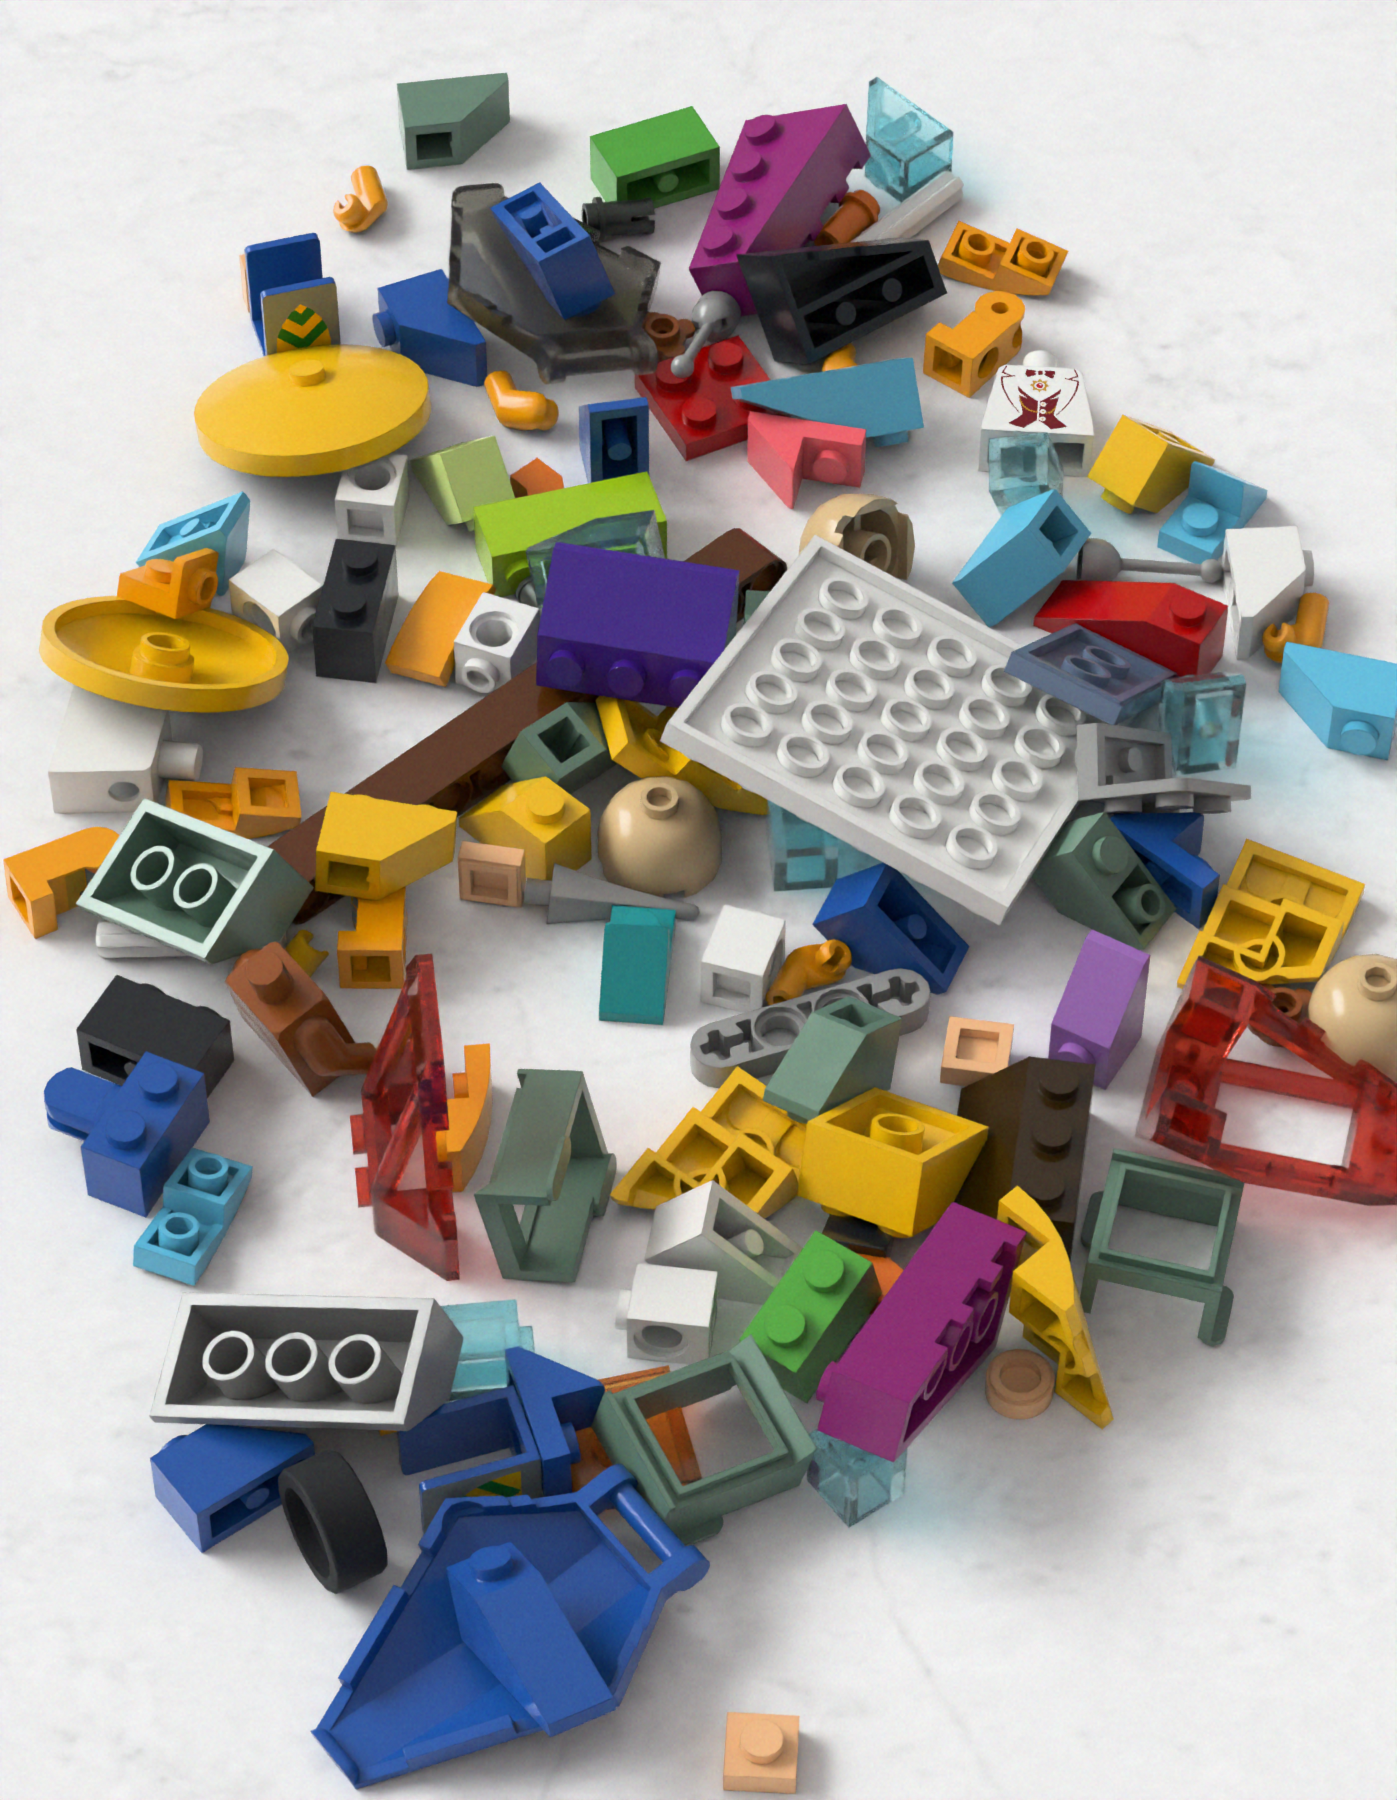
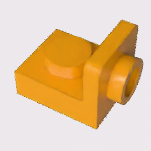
[117,548,219,619]

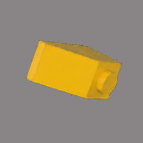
[1087,415,1215,514]
[459,776,592,881]

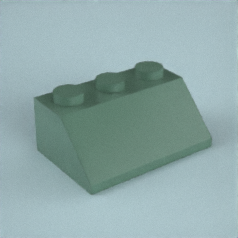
[76,798,314,965]

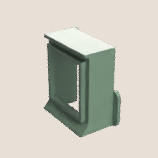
[474,1069,617,1282]
[1080,1148,1246,1346]
[591,1334,817,1546]

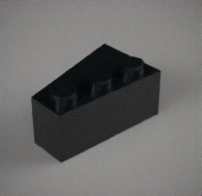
[736,238,947,364]

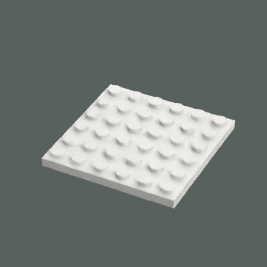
[660,535,1135,926]

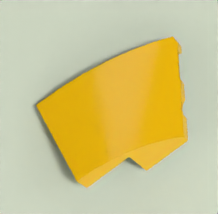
[595,696,789,816]
[1177,838,1365,990]
[610,1066,807,1219]
[997,1185,1114,1429]

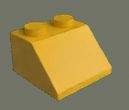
[797,1087,989,1238]

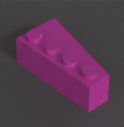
[689,104,871,319]
[816,1202,1027,1463]

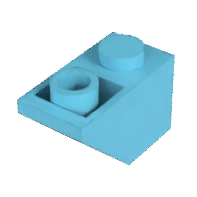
[952,489,1091,627]

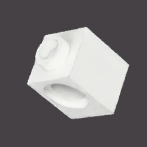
[335,454,410,547]
[229,548,323,654]
[454,592,540,694]
[701,904,786,1013]
[615,1263,718,1365]

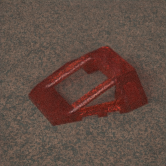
[350,954,460,1281]
[1135,956,1397,1206]

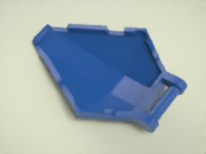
[310,1464,710,1789]

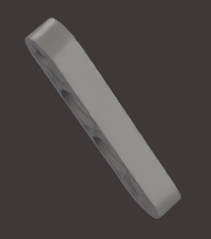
[690,969,930,1088]

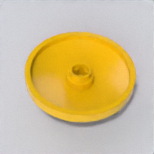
[194,344,432,477]
[39,596,289,713]

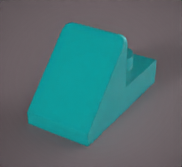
[599,905,676,1025]

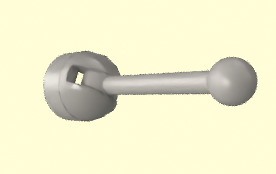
[671,291,741,378]
[1076,538,1223,583]

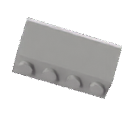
[149,1292,464,1431]

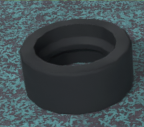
[278,1449,388,1594]

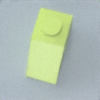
[409,436,515,532]

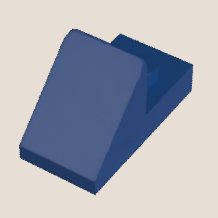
[1110,812,1220,929]
[505,1346,605,1497]

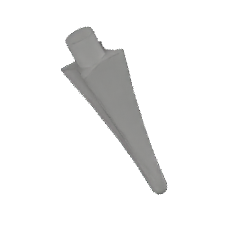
[524,863,700,924]

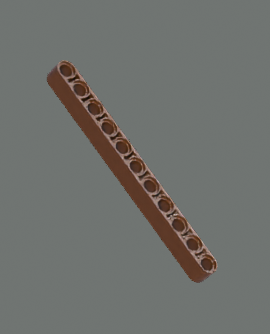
[267,528,787,925]

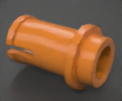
[814,190,880,246]

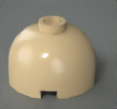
[799,494,915,580]
[597,776,722,898]
[1306,954,1397,1085]

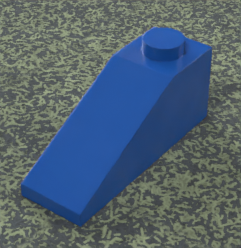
[490,182,615,320]
[446,1542,616,1738]

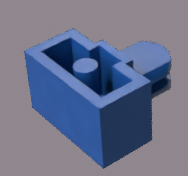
[44,1051,210,1218]

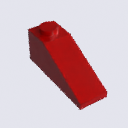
[1033,580,1229,694]

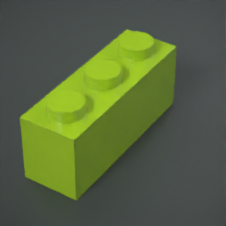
[474,471,667,597]

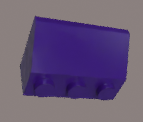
[536,542,740,708]

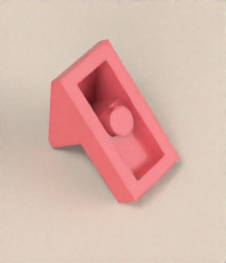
[747,411,866,509]

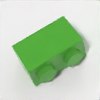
[590,106,720,209]
[739,1230,882,1403]

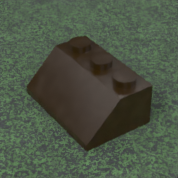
[954,1056,1096,1264]

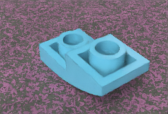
[133,1147,253,1286]

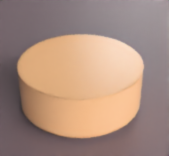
[985,1349,1055,1419]

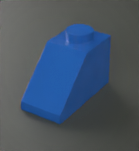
[372,269,487,387]
[579,397,649,483]
[812,863,970,995]
[150,1424,315,1553]

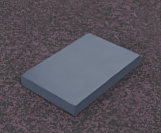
[1004,623,1179,725]

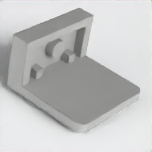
[1075,723,1251,815]

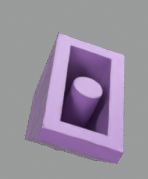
[1048,929,1150,1090]

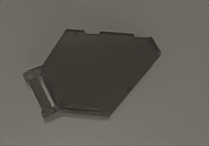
[447,183,661,385]

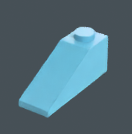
[731,357,924,447]

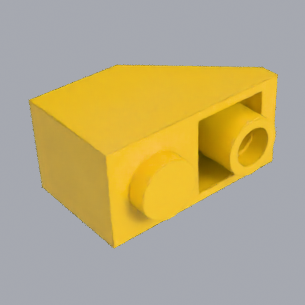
[315,792,457,901]

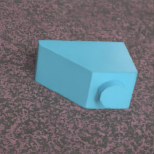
[1278,642,1397,760]

